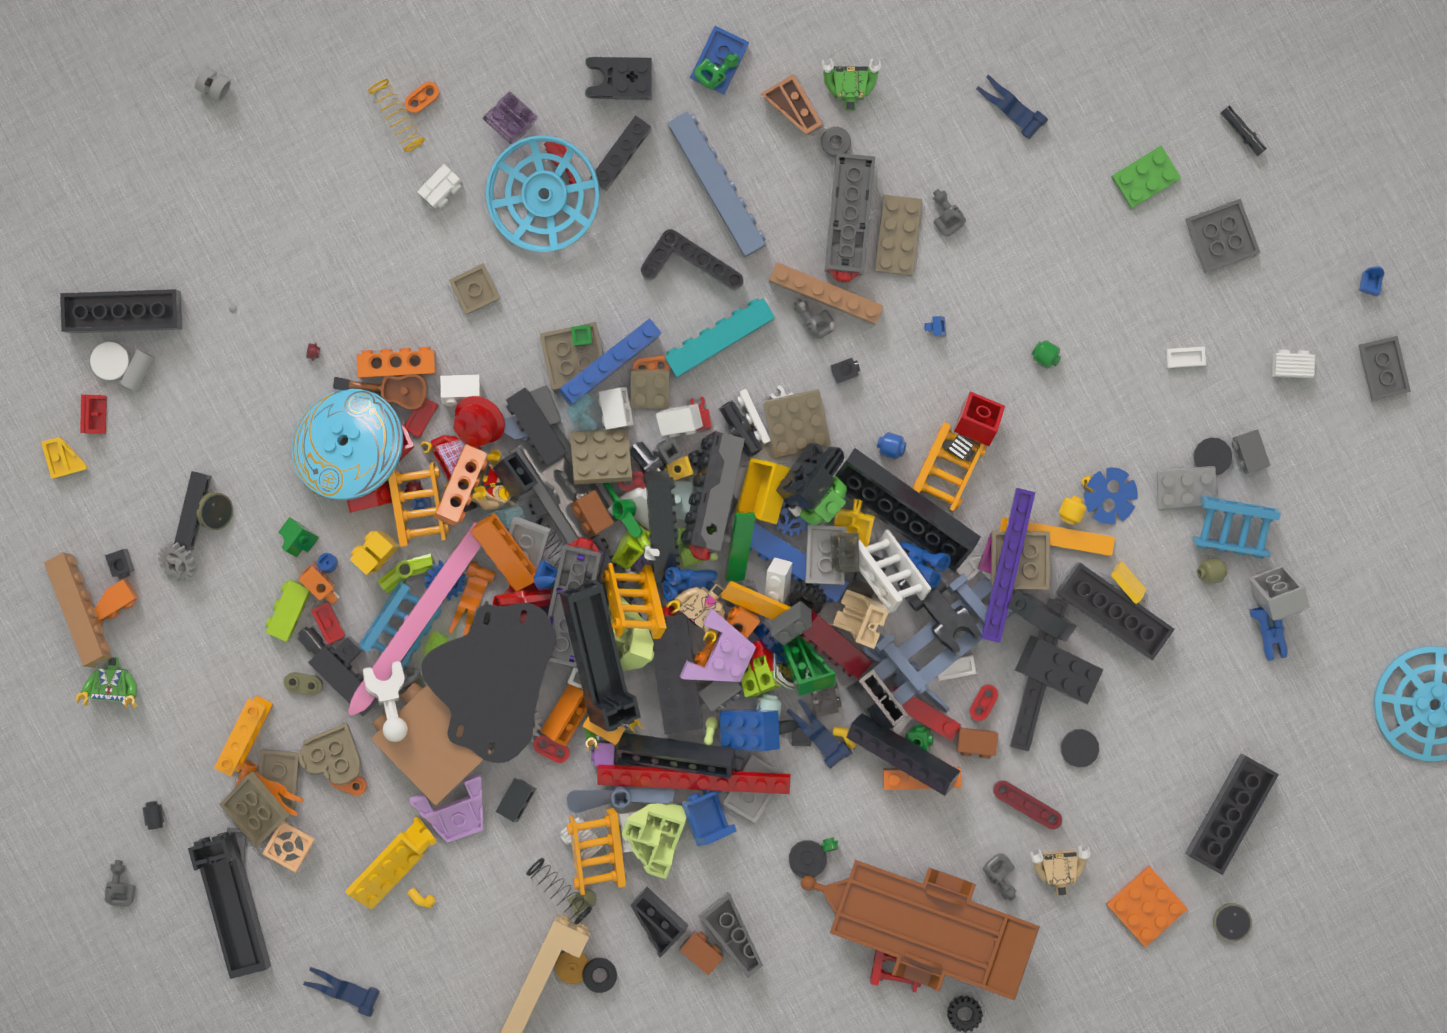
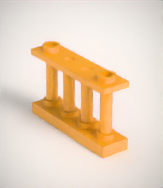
[912,422,987,511]
[388,462,450,547]
[601,563,667,639]
[214,695,274,777]
[566,808,626,895]

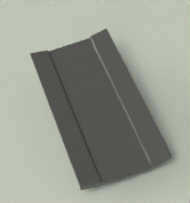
[509,424,619,543]

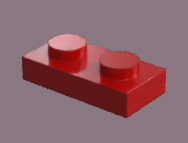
[311,602,346,645]

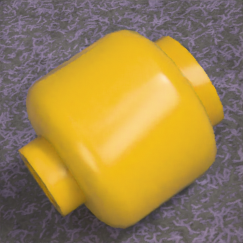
[1058,495,1087,525]

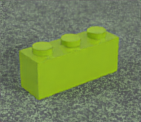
[265,579,311,642]

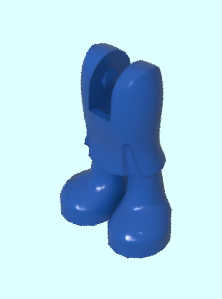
[900,541,951,588]
[662,567,718,602]
[1249,607,1288,661]

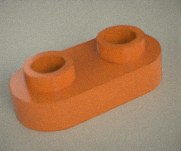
[404,82,440,114]
[632,356,670,370]
[329,776,367,796]

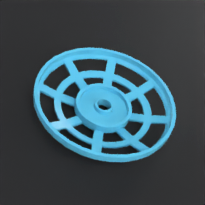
[486,135,600,252]
[1374,646,1447,761]

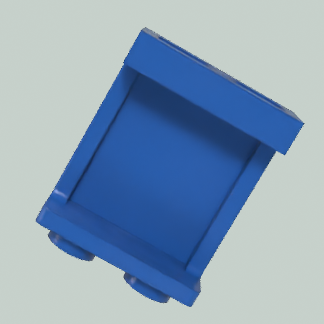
[682,790,737,846]

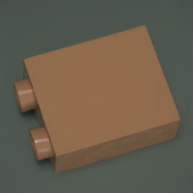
[371,682,494,806]

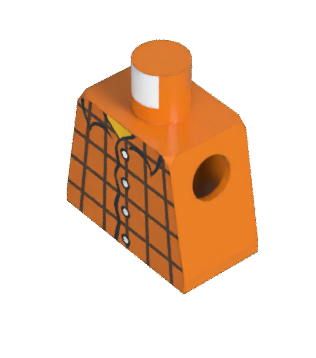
[298,562,340,605]

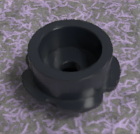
[688,450,702,466]

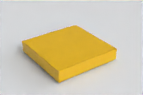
[1111,560,1147,604]

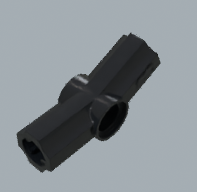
[718,400,762,458]
[629,442,676,490]

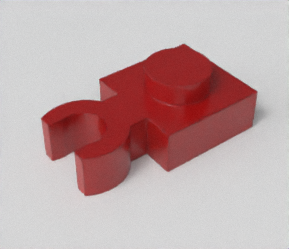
[690,396,712,431]

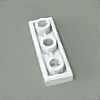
[737,389,771,444]

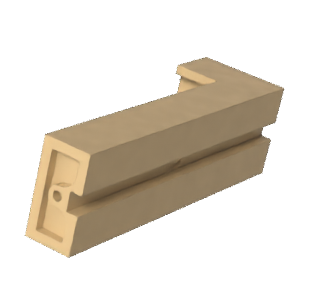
[832,588,889,649]
[500,914,591,1033]

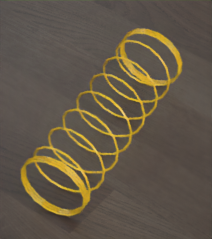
[368,79,425,152]

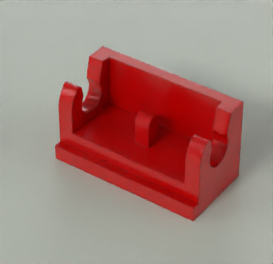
[80,394,107,434]

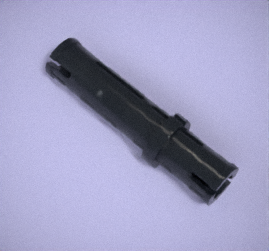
[1220,105,1267,157]

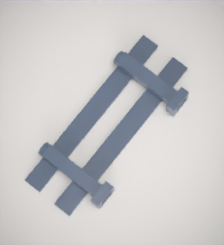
[873,573,1015,706]

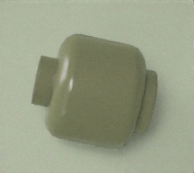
[1197,558,1228,584]

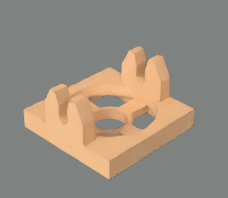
[262,821,315,873]

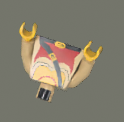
[471,450,518,510]

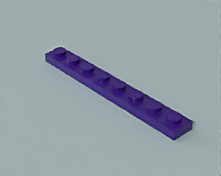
[981,488,1036,643]

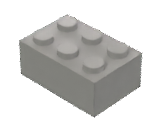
[1249,564,1310,621]

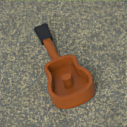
[333,374,428,410]

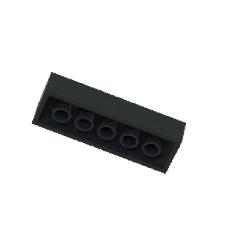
[60,289,182,334]
[1055,562,1175,661]
[1185,754,1279,875]

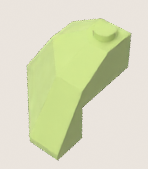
[608,596,654,671]
[622,803,686,879]

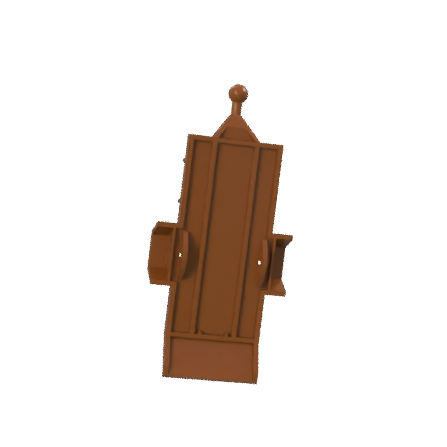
[800,860,1040,1000]

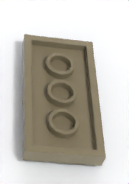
[875,195,922,276]

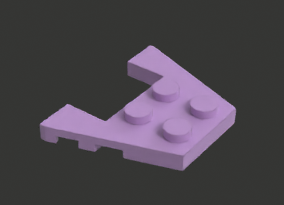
[680,608,756,682]
[409,773,483,843]

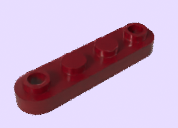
[993,780,1062,829]

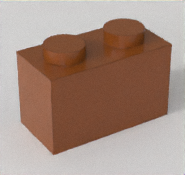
[570,490,614,537]
[956,727,998,759]
[679,930,724,975]

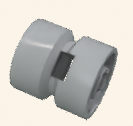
[195,67,231,102]

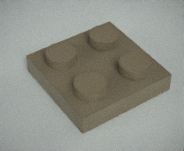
[449,264,501,315]
[631,369,670,409]

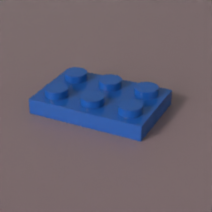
[690,26,749,95]

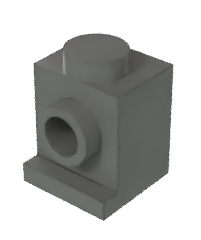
[652,438,683,464]

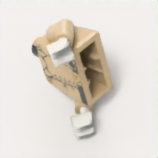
[1030,846,1090,895]

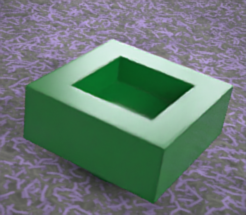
[571,325,592,346]

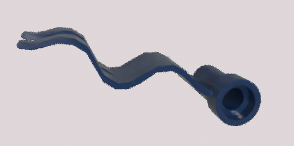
[976,74,1048,140]
[786,699,852,769]

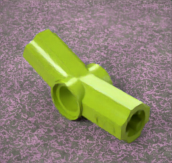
[378,553,435,594]

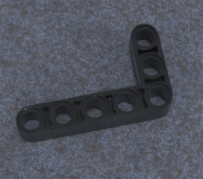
[641,229,743,290]

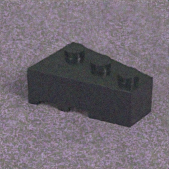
[630,886,688,958]

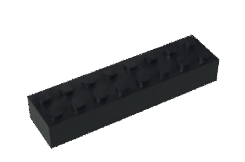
[835,448,981,572]

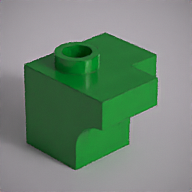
[278,517,319,557]

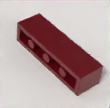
[800,611,873,679]

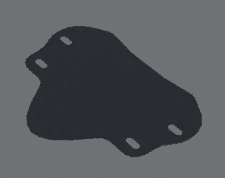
[421,603,556,763]

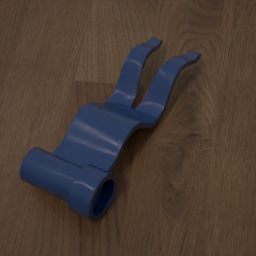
[303,967,380,1017]

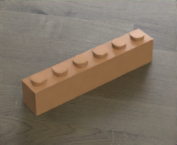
[769,262,883,325]
[44,552,112,668]

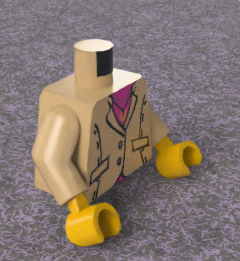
[666,584,725,644]

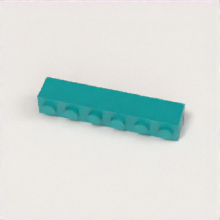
[664,298,775,378]

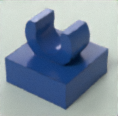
[924,316,946,337]

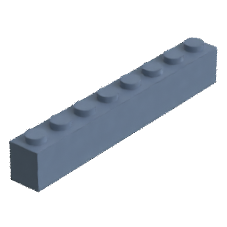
[668,111,766,257]

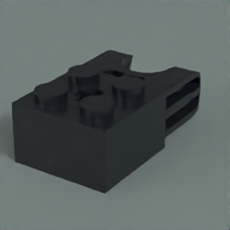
[585,57,652,100]
[776,443,844,510]

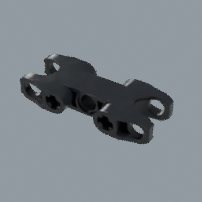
[897,579,981,655]

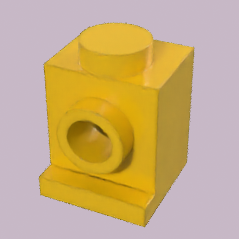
[665,456,694,481]

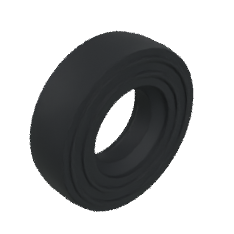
[779,720,797,735]
[582,958,617,993]

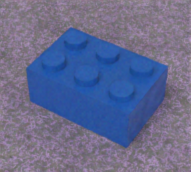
[720,709,780,751]

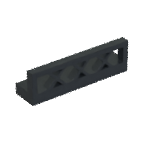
[174,471,212,550]

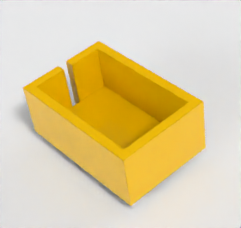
[735,458,791,525]
[349,530,400,575]

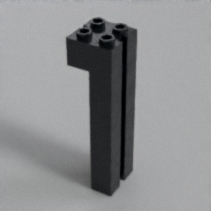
[559,580,641,732]
[188,831,271,979]

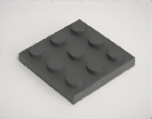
[1185,199,1261,273]

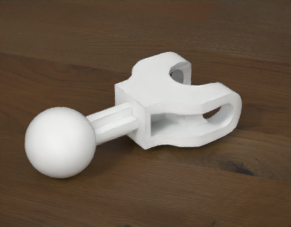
[363,661,408,742]

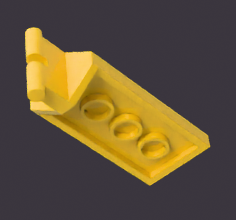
[345,817,437,910]

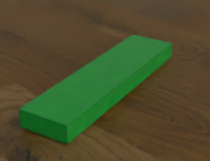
[725,512,756,581]

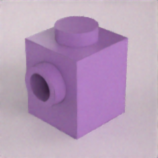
[591,741,615,766]

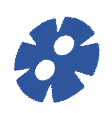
[1084,468,1138,524]

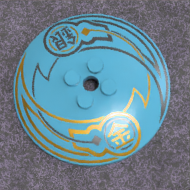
[292,389,403,500]

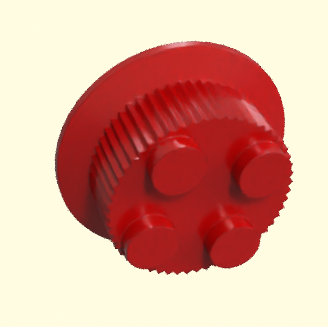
[453,396,505,447]

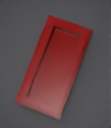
[404,399,439,438]

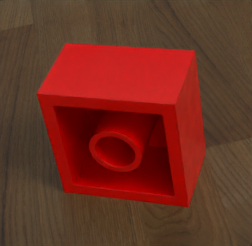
[954,391,1005,446]

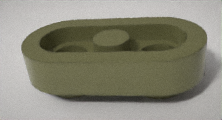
[284,672,323,695]

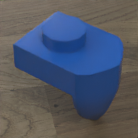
[1359,266,1385,297]
[534,560,558,590]

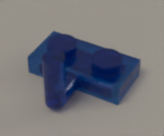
[753,623,784,656]

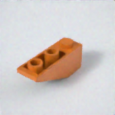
[95,579,139,626]

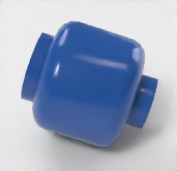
[877,432,907,460]

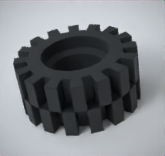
[789,581,826,614]
[947,995,983,1033]

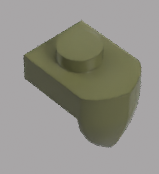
[567,888,597,916]

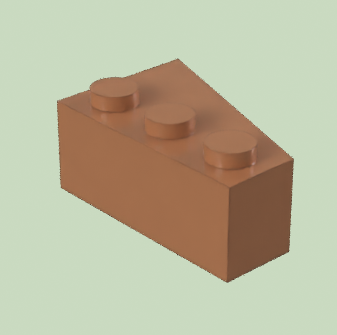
[761,74,825,135]

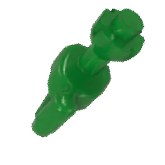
[694,53,740,90]

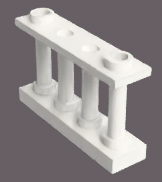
[847,529,932,613]

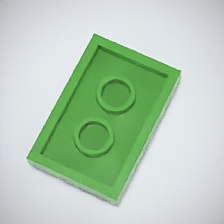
[1111,145,1181,209]

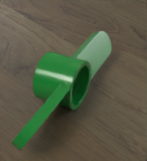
[603,482,643,538]

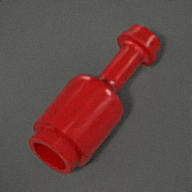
[544,136,580,184]

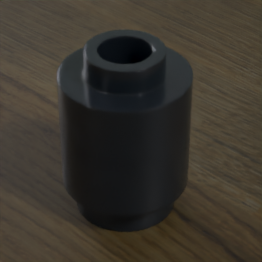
[298,626,326,655]
[142,801,164,830]

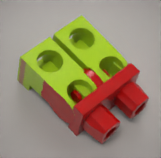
[741,640,783,698]

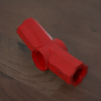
[492,589,552,613]

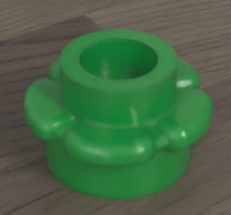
[820,837,839,852]

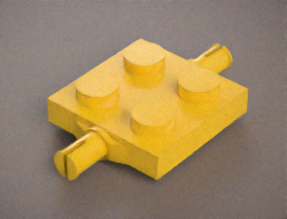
[833,499,875,563]

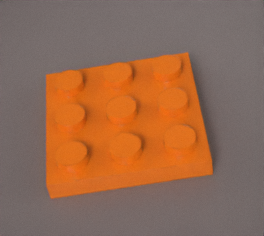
[1106,865,1188,947]

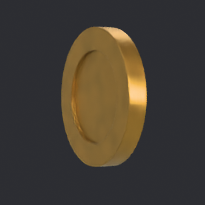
[555,951,589,984]

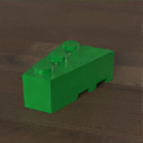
[780,634,836,696]

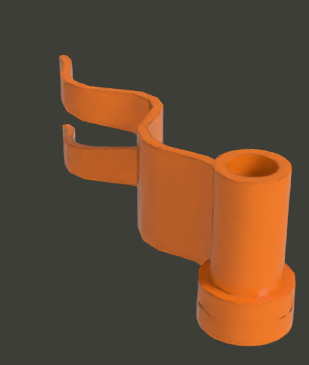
[448,561,496,636]
[235,760,304,816]

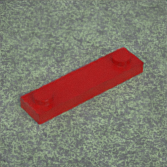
[891,685,961,741]

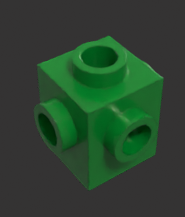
[905,725,934,752]

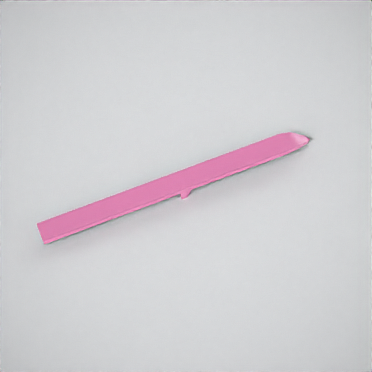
[348,521,482,715]

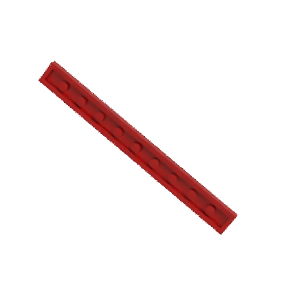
[597,764,791,794]

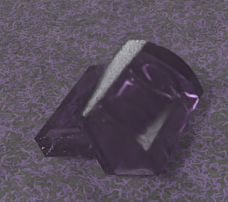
[483,91,538,144]

